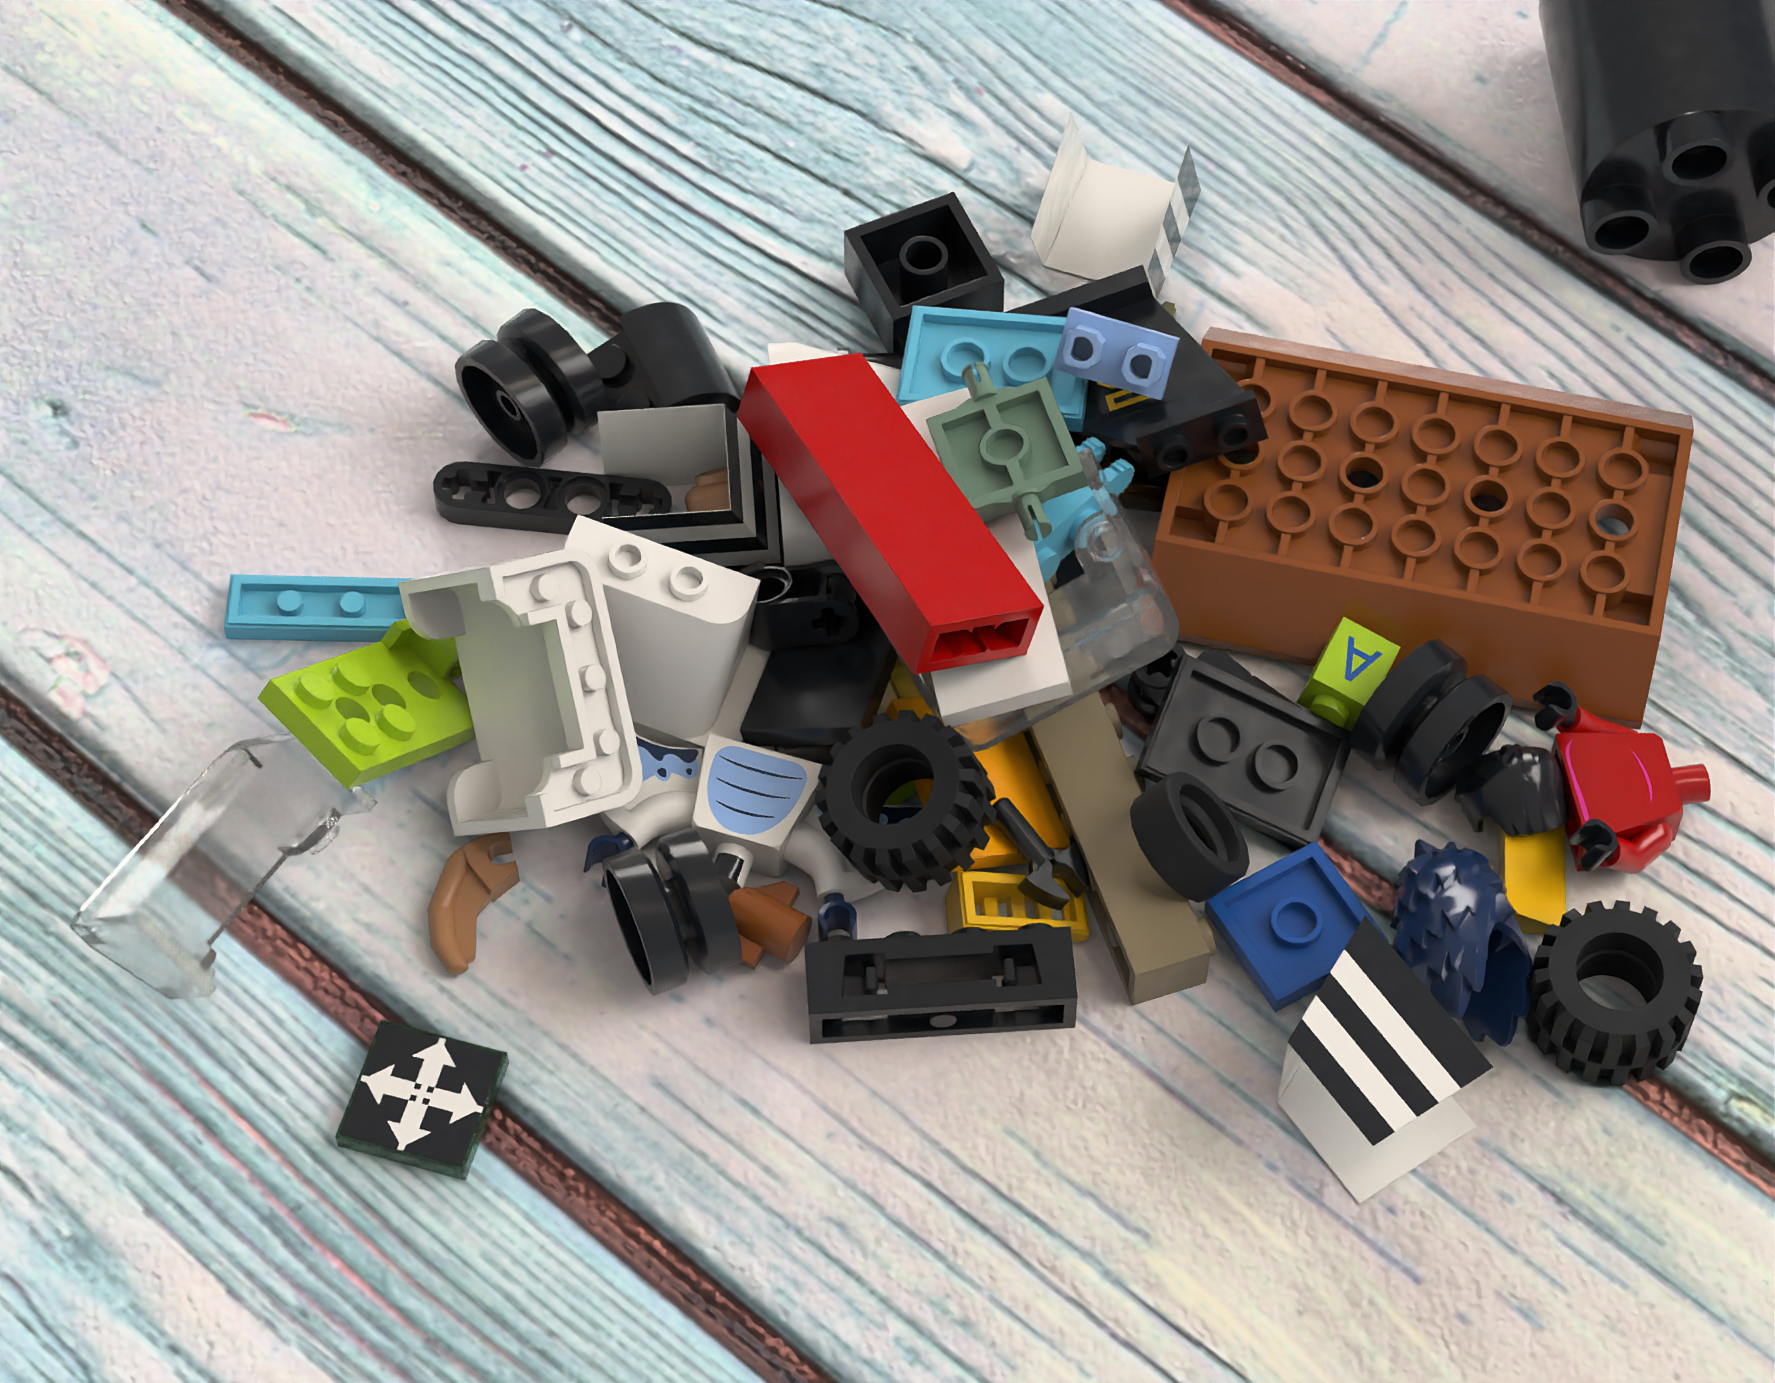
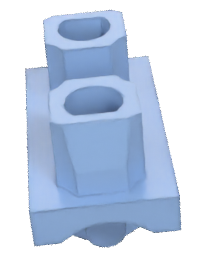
[1053,307,1180,400]

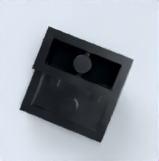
[587,302,742,413]

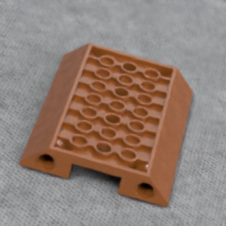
[1139,326,1694,730]

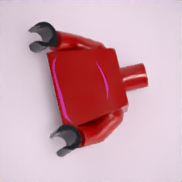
[1532,681,1711,874]

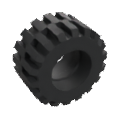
[815,710,997,893]
[1525,900,1703,1086]

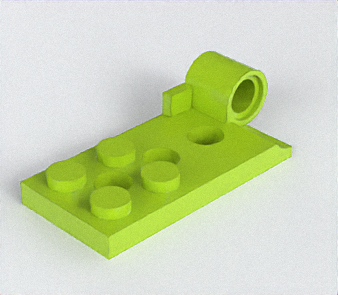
[257,618,476,790]

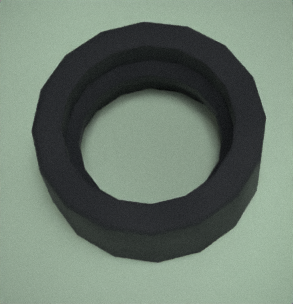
[1130,771,1250,903]

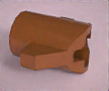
[728,881,812,970]

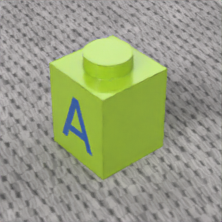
[1296,617,1401,731]

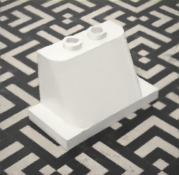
[564,515,771,756]

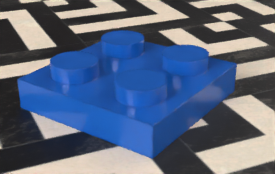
[1204,841,1389,1013]

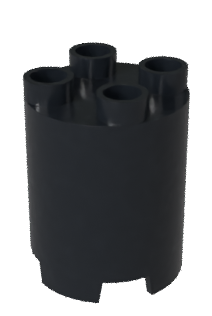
[1538,0,1775,284]

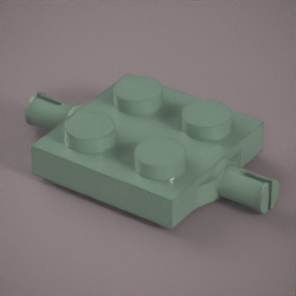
[926,362,1089,541]

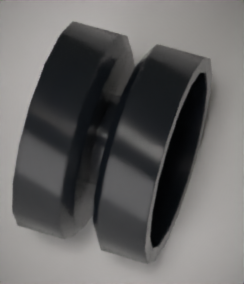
[454,308,609,468]
[1349,639,1513,807]
[602,827,743,996]

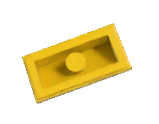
[1499,824,1566,935]

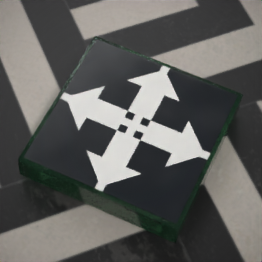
[335,1019,509,1181]

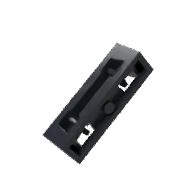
[804,923,1078,1044]

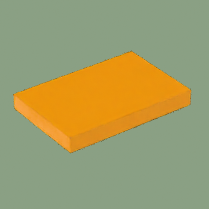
[885,695,1071,872]

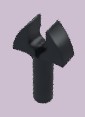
[992,797,1088,910]

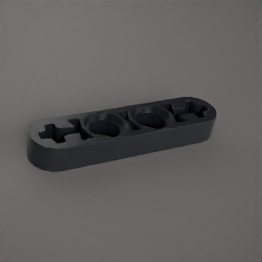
[433,461,673,535]

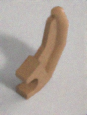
[427,832,520,976]

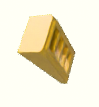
[945,870,1090,943]

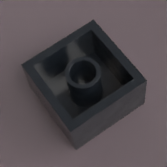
[844,192,1005,353]

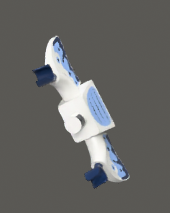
[583,733,923,941]

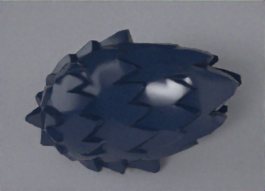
[1390,839,1533,1047]

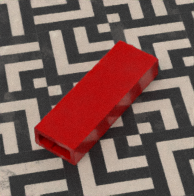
[737,353,1044,675]

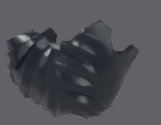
[1454,743,1570,837]

